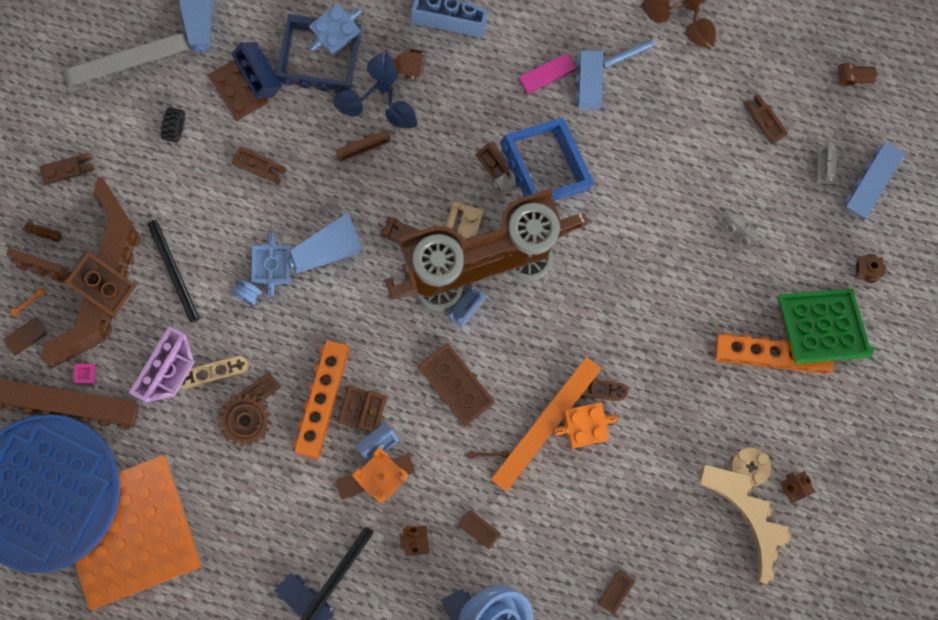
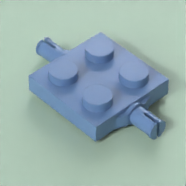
[308,3,362,56]
[251,232,291,297]

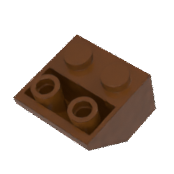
[393,48,427,79]

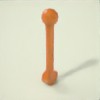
[11,288,45,316]

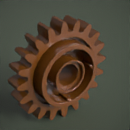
[217,392,272,447]

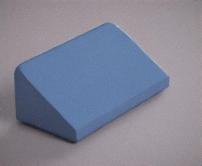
[355,423,400,463]

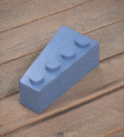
[412,0,488,38]
[844,142,905,220]

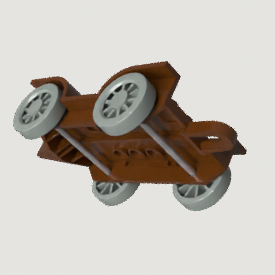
[383,188,589,312]

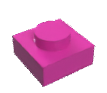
[74,364,96,384]

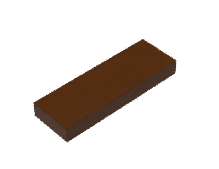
[222,372,281,418]

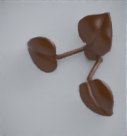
[641,0,716,48]

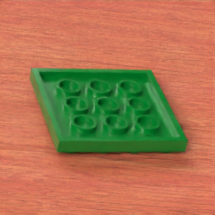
[777,289,872,364]

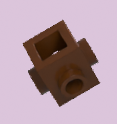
[855,254,886,283]
[780,471,815,504]
[400,525,429,556]

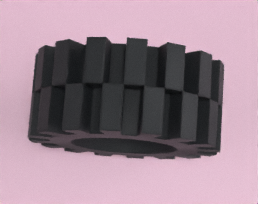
[160,107,186,143]

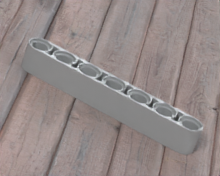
[63,34,191,91]

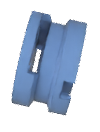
[231,279,262,306]

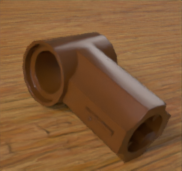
[838,63,877,86]

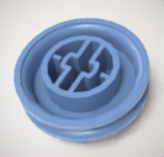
[458,585,533,620]

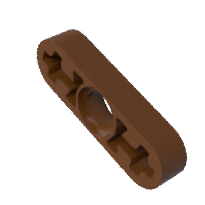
[581,380,628,401]

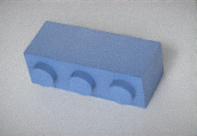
[575,50,603,110]

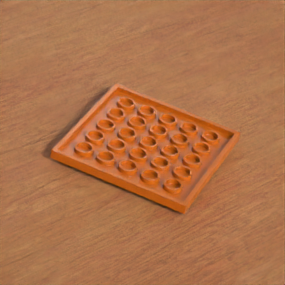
[75,455,202,610]

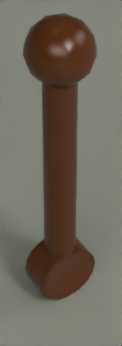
[468,450,509,459]

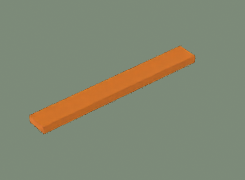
[491,357,602,492]

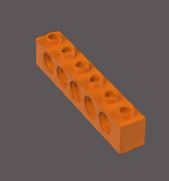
[714,333,834,374]
[293,340,350,460]

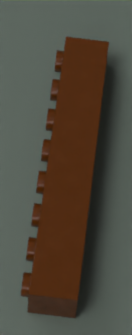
[0,379,139,430]

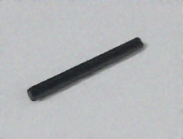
[148,220,200,323]
[300,527,373,620]

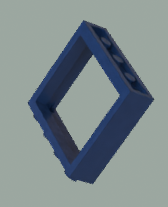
[276,14,362,93]

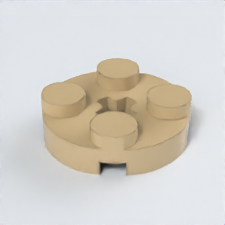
[731,448,771,487]

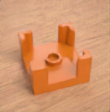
[352,447,409,506]

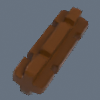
[24,222,62,242]

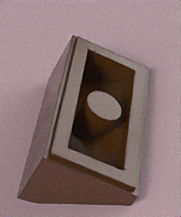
[475,143,510,180]

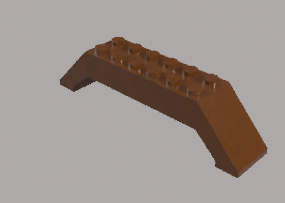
[40,177,140,368]

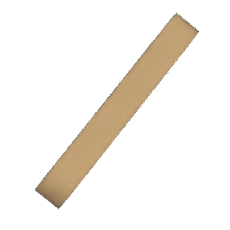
[179,356,249,390]

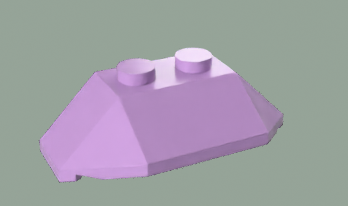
[129,326,195,403]

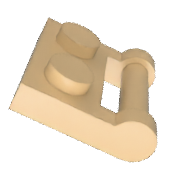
[446,201,484,241]

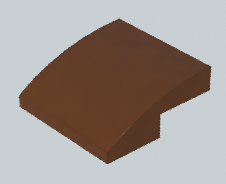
[337,385,387,433]

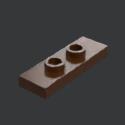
[335,129,391,162]

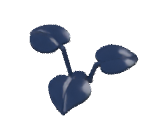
[333,50,418,128]

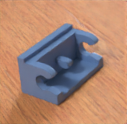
[447,286,485,328]

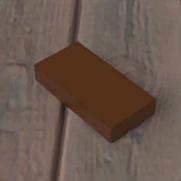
[3,317,48,356]
[458,510,501,550]
[597,570,635,615]

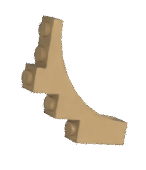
[697,465,790,584]

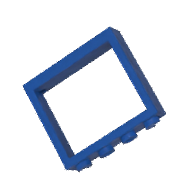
[500,118,594,201]

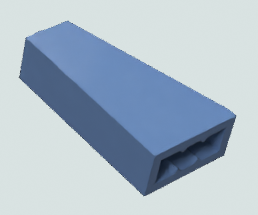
[179,0,214,53]
[287,213,362,274]

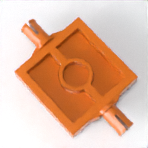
[553,402,618,449]

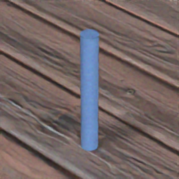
[603,39,654,68]

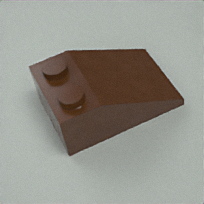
[62,250,137,317]

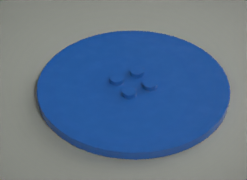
[0,414,120,573]

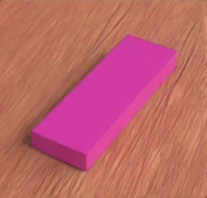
[519,53,576,94]

